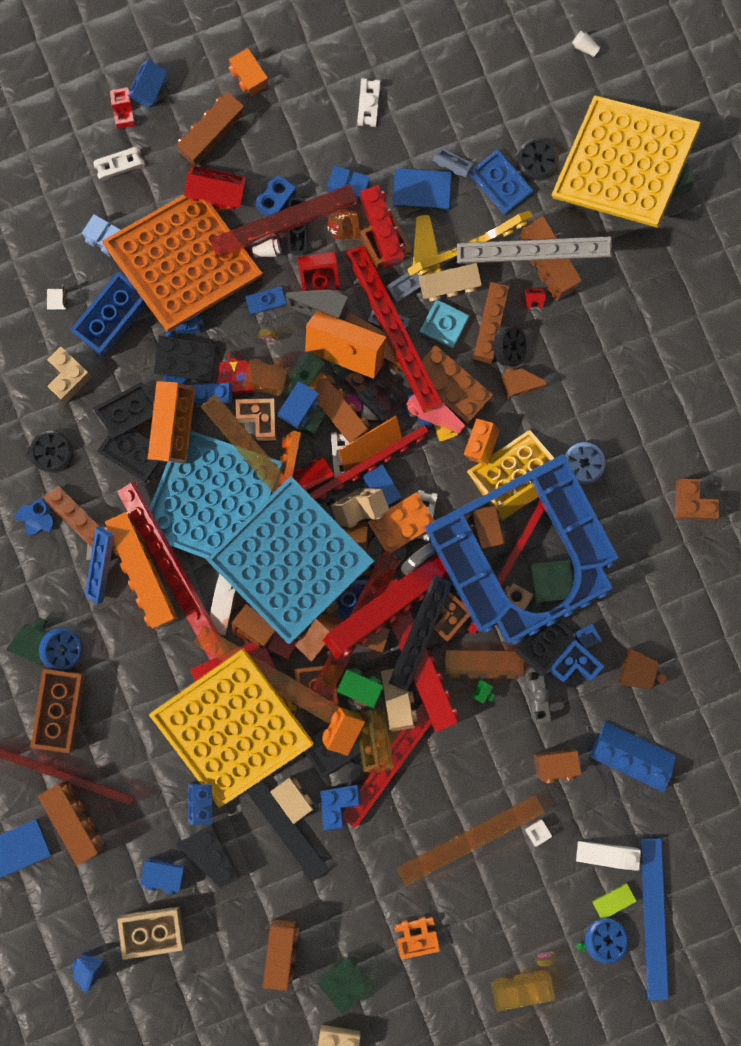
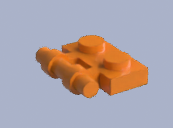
[394,916,440,960]

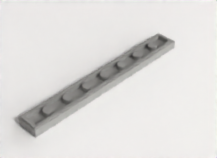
[457,237,612,264]

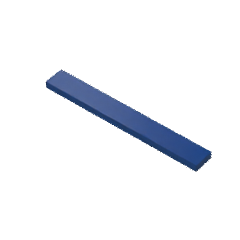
[640,838,668,1000]

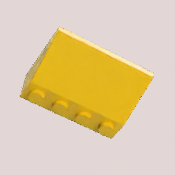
[467,430,554,521]

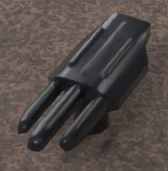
[347,748,375,786]

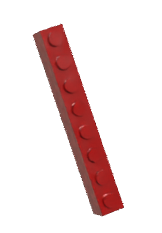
[323,553,450,659]
[375,579,459,733]

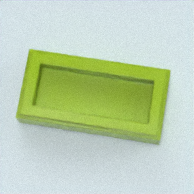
[592,883,636,919]

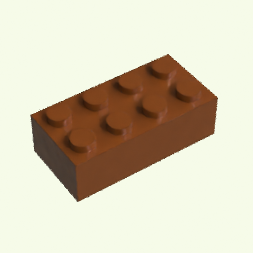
[519,216,582,302]
[421,345,493,427]
[30,669,86,753]
[38,781,105,866]

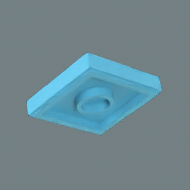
[419,300,470,350]

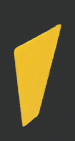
[413,215,441,275]

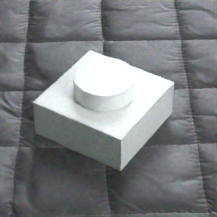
[525,819,552,847]

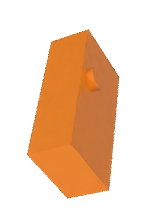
[305,311,386,379]
[148,381,195,464]

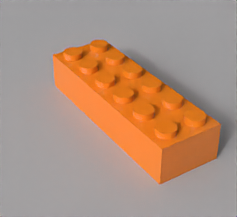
[105,512,179,629]

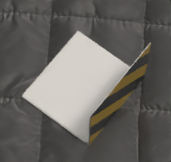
[47,284,66,309]

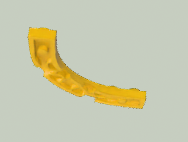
[407,210,533,276]

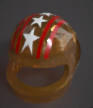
[327,209,360,241]

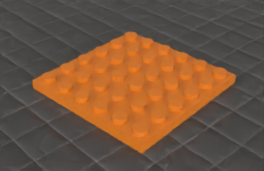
[102,195,262,333]

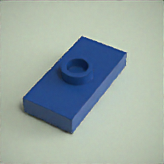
[245,286,287,316]

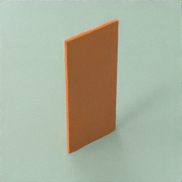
[338,416,402,472]

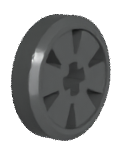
[401,543,437,576]

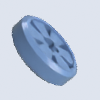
[564,442,606,485]

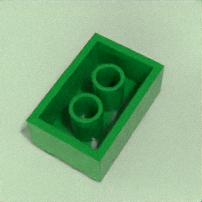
[337,667,383,708]

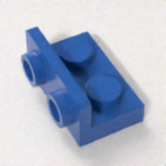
[188,783,212,825]

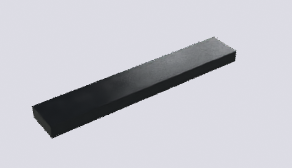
[388,575,452,691]
[245,779,329,882]

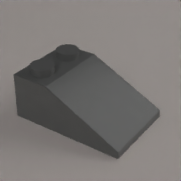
[286,290,348,320]

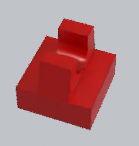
[524,288,546,309]

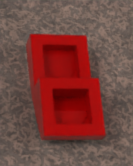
[110,88,135,129]

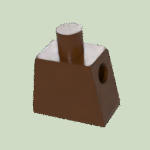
[617,649,667,689]

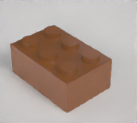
[263,919,299,991]

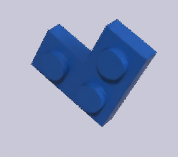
[320,785,361,831]

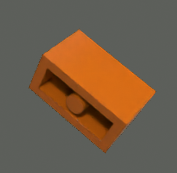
[229,48,269,97]
[464,419,500,465]
[322,706,365,756]

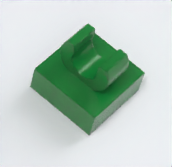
[470,680,496,704]

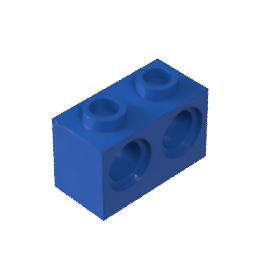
[255,175,297,220]

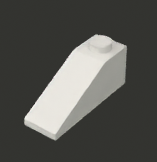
[210,574,237,636]
[576,841,641,871]

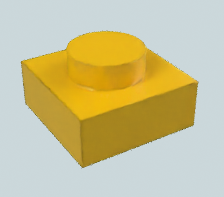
[434,424,458,443]

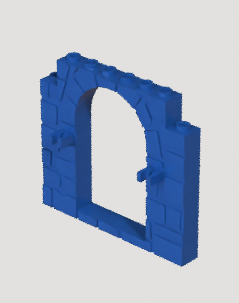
[423,454,619,645]

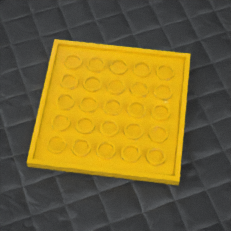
[552,96,701,228]
[149,648,314,808]

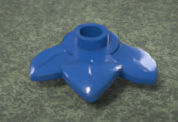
[15,499,53,536]

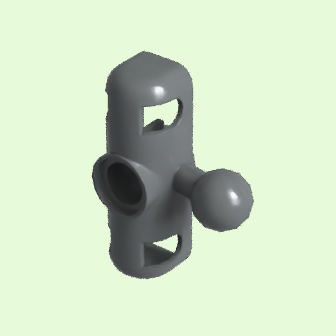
[525,667,551,724]

